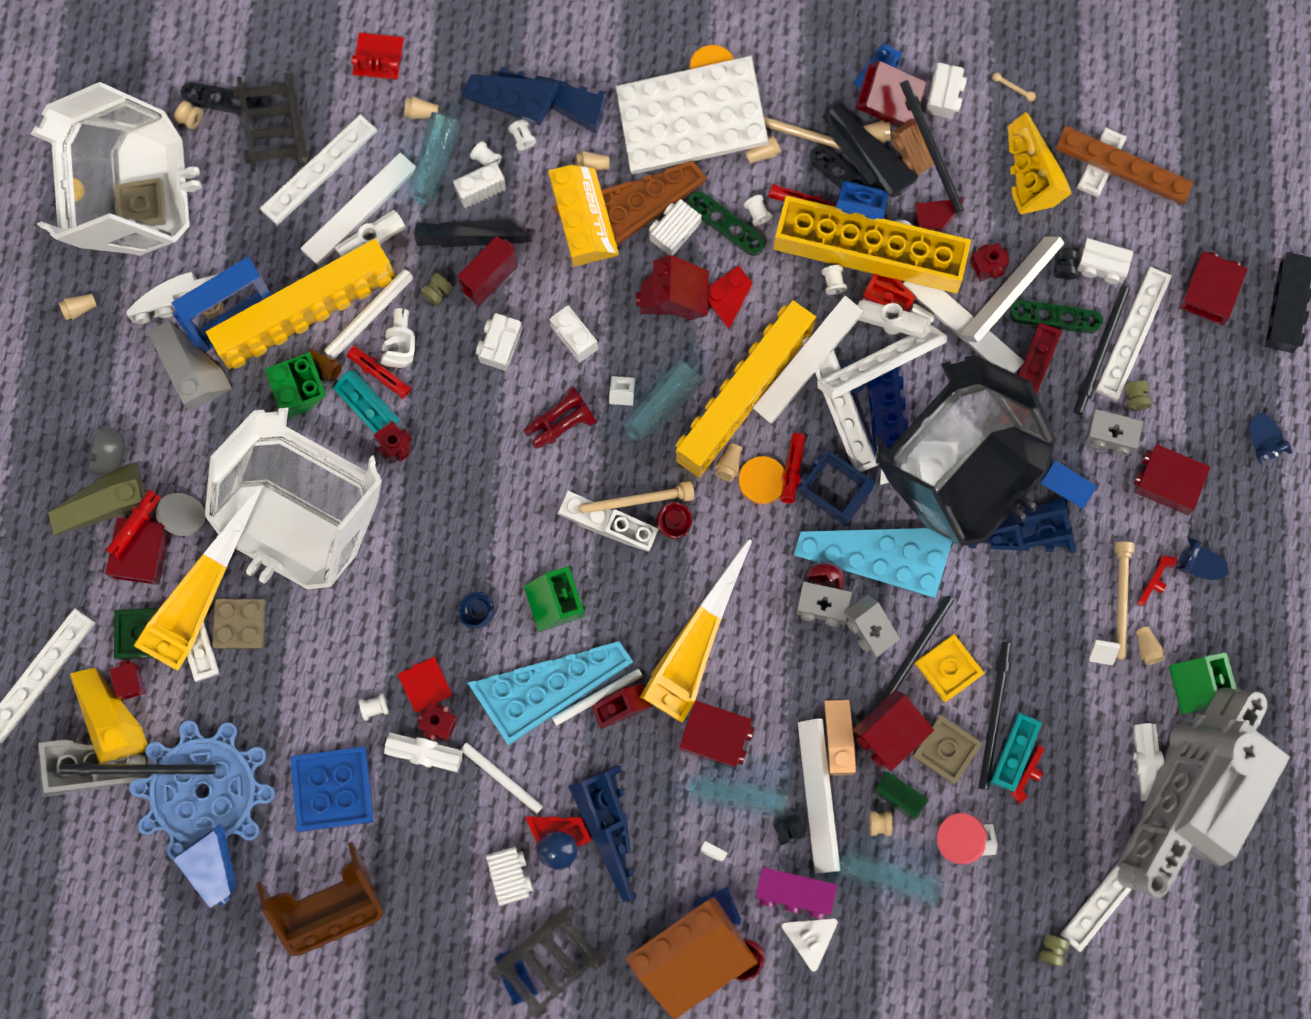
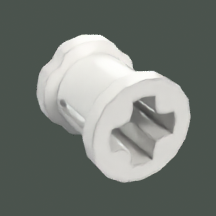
[508,120,536,151]
[470,141,502,166]
[744,195,773,226]
[822,265,847,295]
[359,693,389,721]

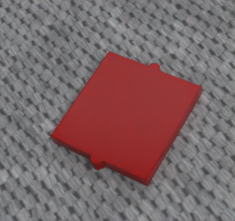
[397,657,453,713]

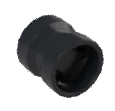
[1053,249,1079,280]
[773,813,805,846]

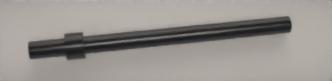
[900,80,965,214]
[1073,285,1130,415]
[871,596,954,712]
[978,642,1012,791]
[59,762,216,777]

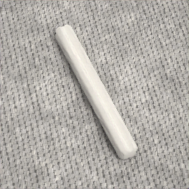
[325,269,413,358]

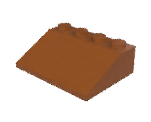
[625,897,758,1019]

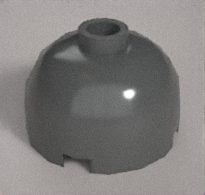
[89,425,129,474]

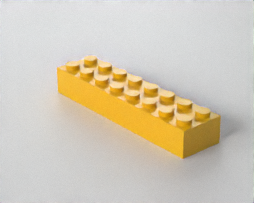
[773,196,971,294]
[205,238,395,369]
[675,300,816,478]

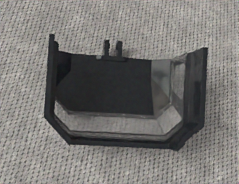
[876,355,1057,546]

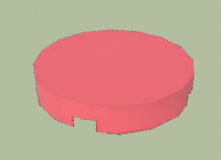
[937,813,987,865]

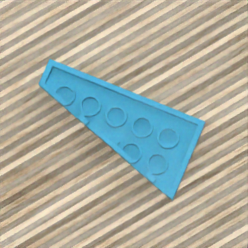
[794,528,952,598]
[468,641,633,746]

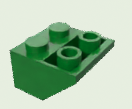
[264,352,327,419]
[523,566,585,633]
[1168,652,1237,715]

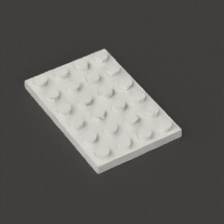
[616,56,769,174]

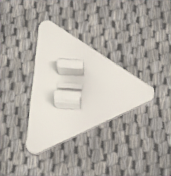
[782,919,838,971]

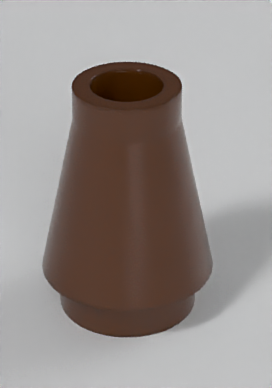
[310,350,342,381]

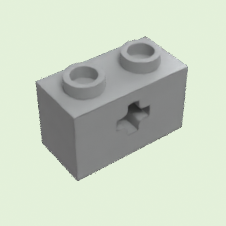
[1085,409,1143,456]
[796,582,852,627]
[844,595,900,657]

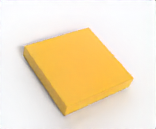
[914,634,985,703]

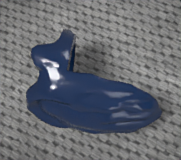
[1249,413,1292,464]
[1176,538,1229,580]

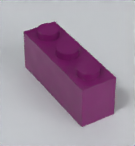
[755,867,837,920]

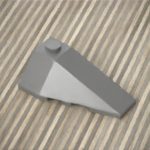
[148,321,232,412]
[38,740,148,797]

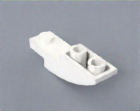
[127,272,216,324]
[557,491,658,552]

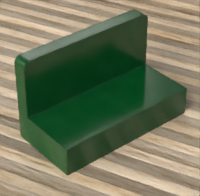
[873,771,929,821]

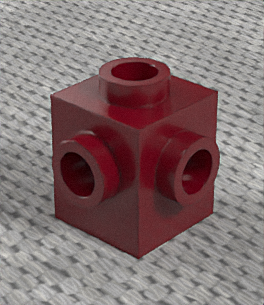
[970,242,1010,282]
[373,421,413,463]
[417,703,459,742]

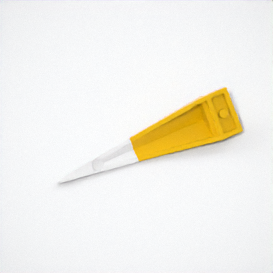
[134,487,261,671]
[640,539,751,723]

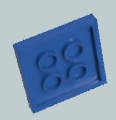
[290,747,374,832]

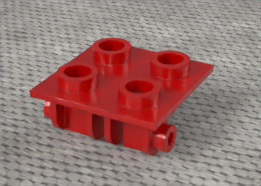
[351,32,404,80]

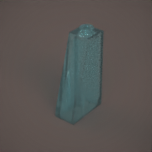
[408,112,463,205]
[623,358,705,442]
[688,774,788,819]
[840,850,944,909]

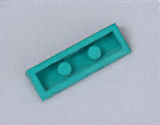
[333,370,401,434]
[990,713,1042,792]

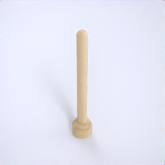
[764,117,840,149]
[579,481,694,514]
[1114,542,1135,660]

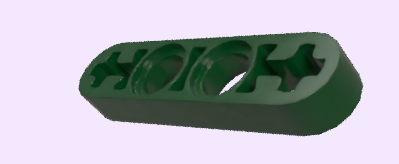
[688,192,765,256]
[1009,300,1103,334]

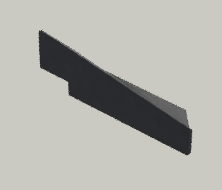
[822,104,918,197]
[414,219,532,248]

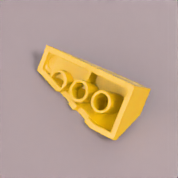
[1008,112,1072,214]
[70,668,148,764]

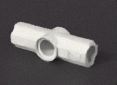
[335,210,406,257]
[858,299,930,339]
[1133,723,1164,801]
[384,733,463,773]

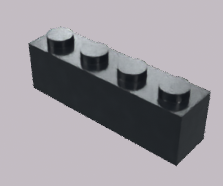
[1265,252,1311,353]

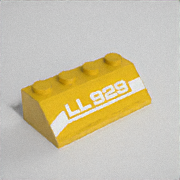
[548,165,619,267]

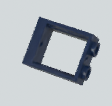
[798,450,876,526]

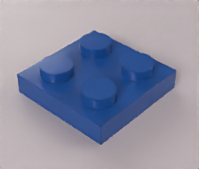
[836,181,889,219]

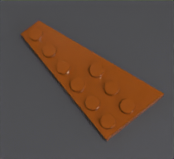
[552,161,707,262]

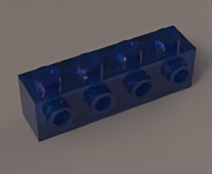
[867,367,911,464]

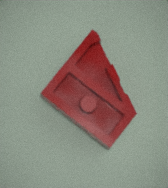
[708,266,753,329]
[861,273,915,312]
[525,816,591,848]

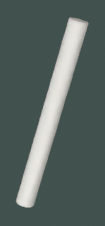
[552,669,643,726]
[461,743,543,814]

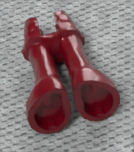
[523,386,598,449]

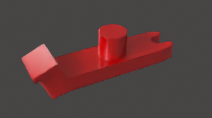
[1136,555,1176,606]
[1010,745,1045,804]

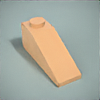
[824,700,856,776]

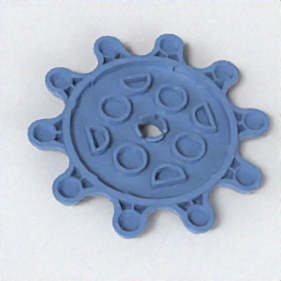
[130,721,275,859]

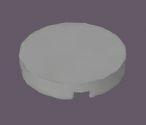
[156,493,206,536]

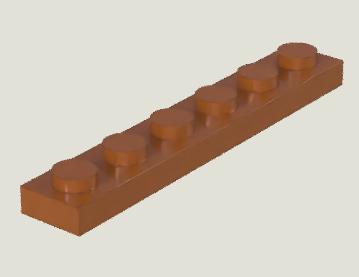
[1055,126,1193,205]

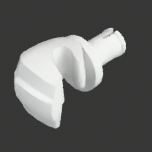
[380,308,415,368]

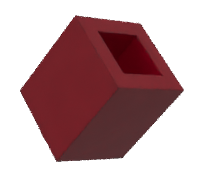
[109,660,146,701]

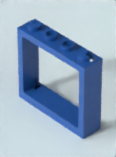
[171,257,271,352]

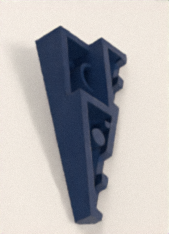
[499,67,607,134]
[951,498,1076,553]
[568,765,636,902]

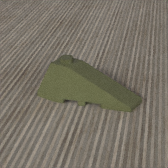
[48,462,145,536]

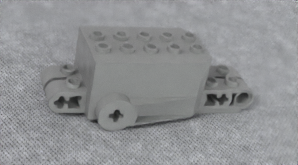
[1116,688,1290,897]

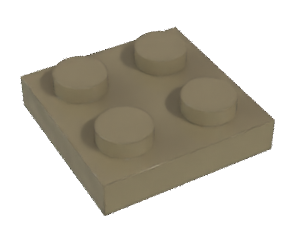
[114,177,166,227]
[212,599,266,649]
[912,715,983,785]

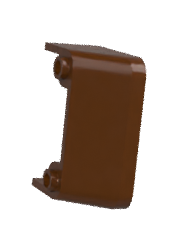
[256,841,383,956]

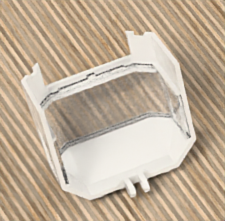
[30,82,201,256]
[205,407,382,589]

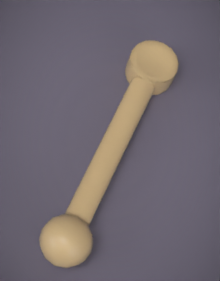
[992,73,1036,101]

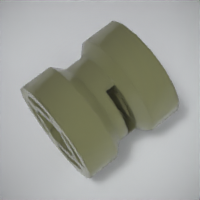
[420,273,453,306]
[1124,381,1152,411]
[1038,934,1070,967]

